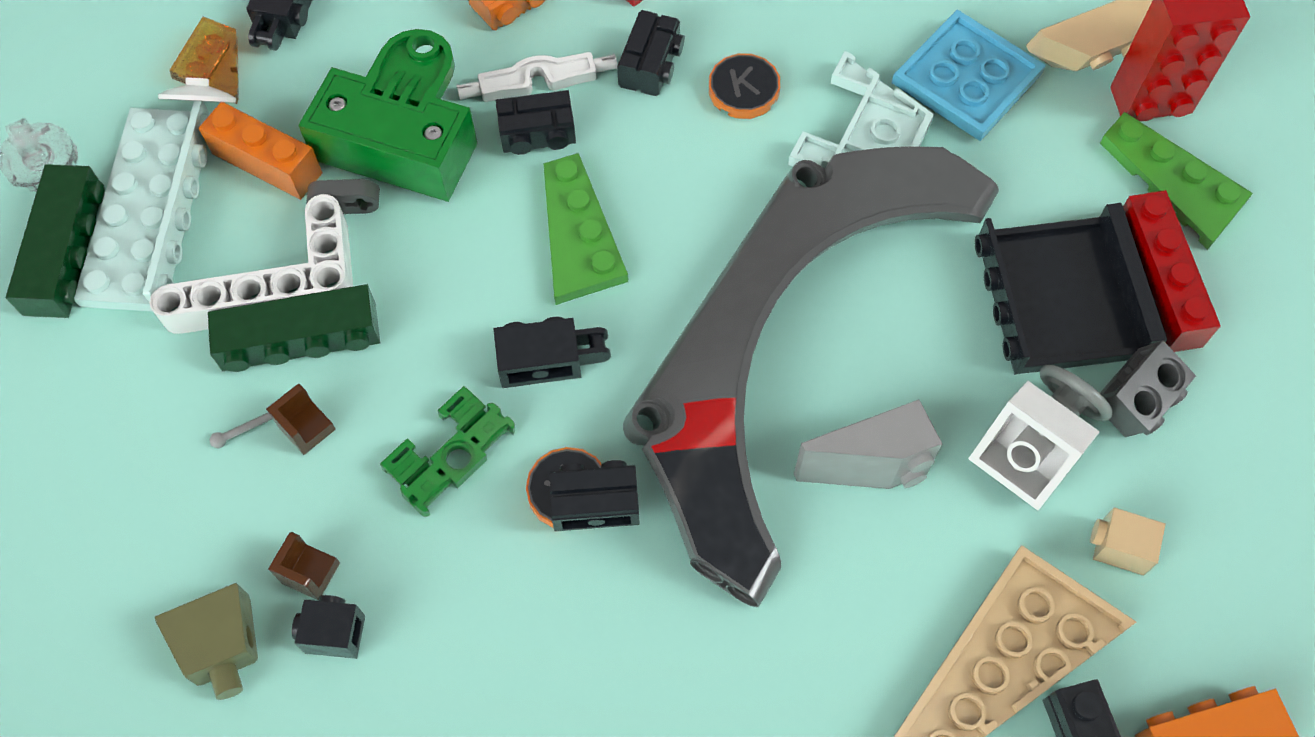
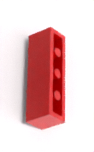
[1123,190,1221,352]

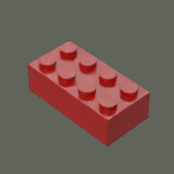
[1110,0,1251,121]

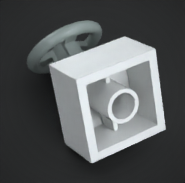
[968,365,1112,510]

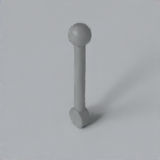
[209,413,272,448]

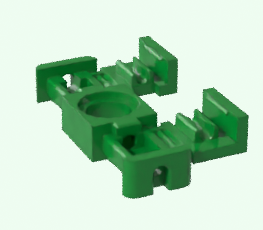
[380,386,515,517]

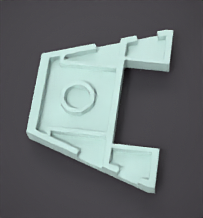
[788,51,934,168]

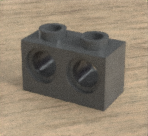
[1100,340,1196,437]

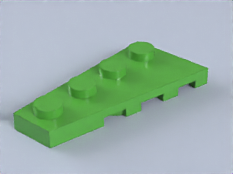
[1100,112,1253,250]
[543,153,628,305]

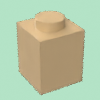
[1090,507,1166,576]

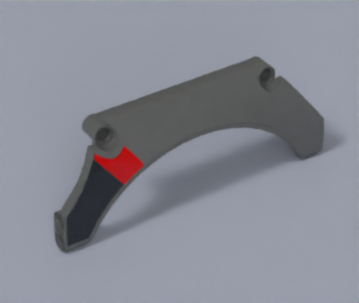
[623,147,999,607]

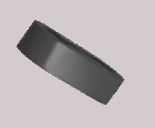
[306,179,380,214]

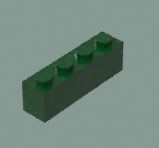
[5,164,105,318]
[208,284,380,372]

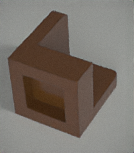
[266,384,336,455]
[268,532,340,601]

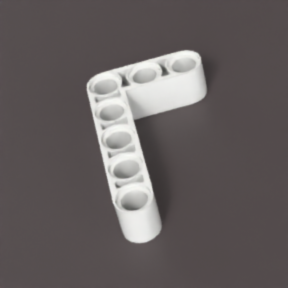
[149,194,353,334]

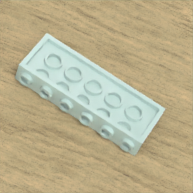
[74,101,210,311]

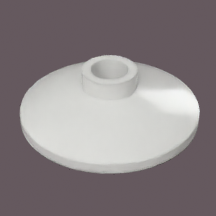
[158,78,236,103]

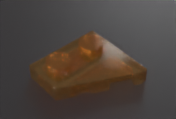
[169,17,239,104]

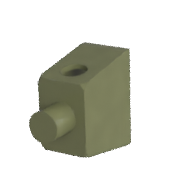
[155,583,258,700]

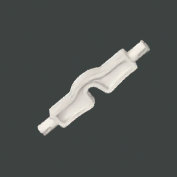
[457,52,617,102]

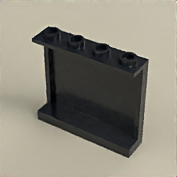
[975,203,1167,375]

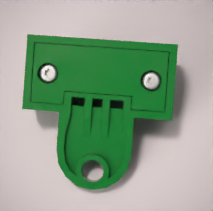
[298,29,478,202]

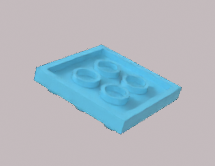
[892,9,1046,141]

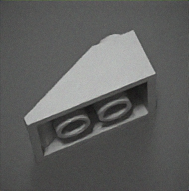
[794,399,942,489]

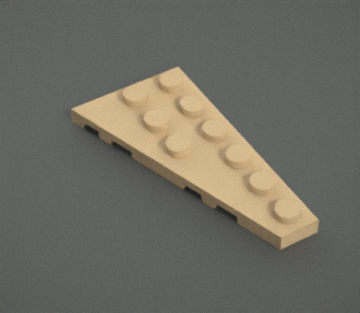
[894,545,1136,737]

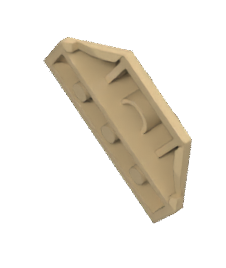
[1026,0,1153,71]

